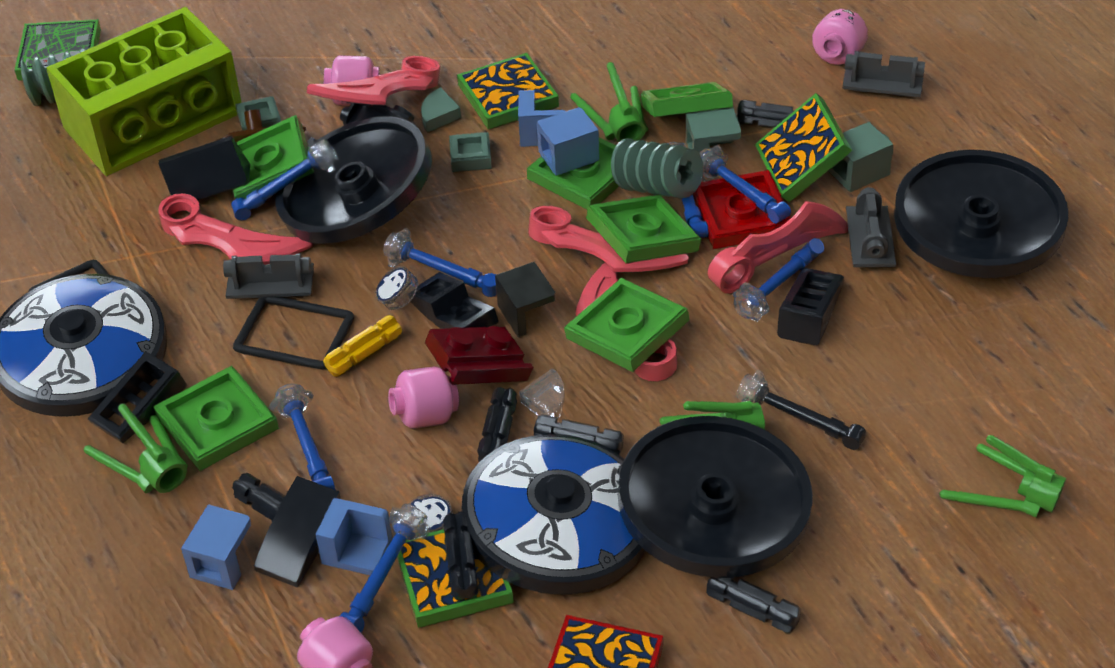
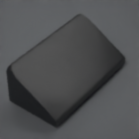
[158,136,250,200]

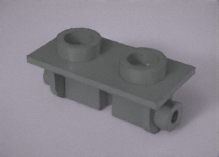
[842,51,925,97]
[846,187,896,267]
[223,253,314,299]

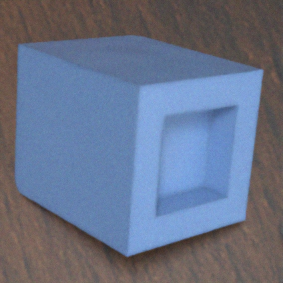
[518,90,566,147]
[537,107,599,176]
[316,498,392,575]
[181,504,251,590]

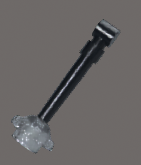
[736,370,867,450]

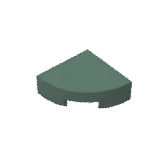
[421,87,461,132]

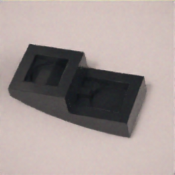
[407,272,499,329]
[254,476,340,588]

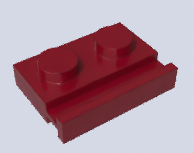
[425,326,534,385]

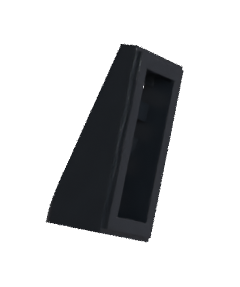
[777,268,844,345]
[88,351,187,443]

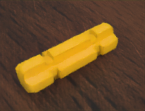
[323,315,402,377]

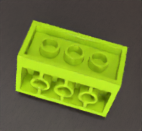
[46,6,242,177]

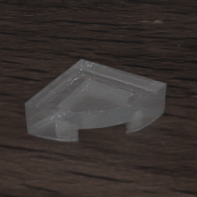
[519,368,565,418]

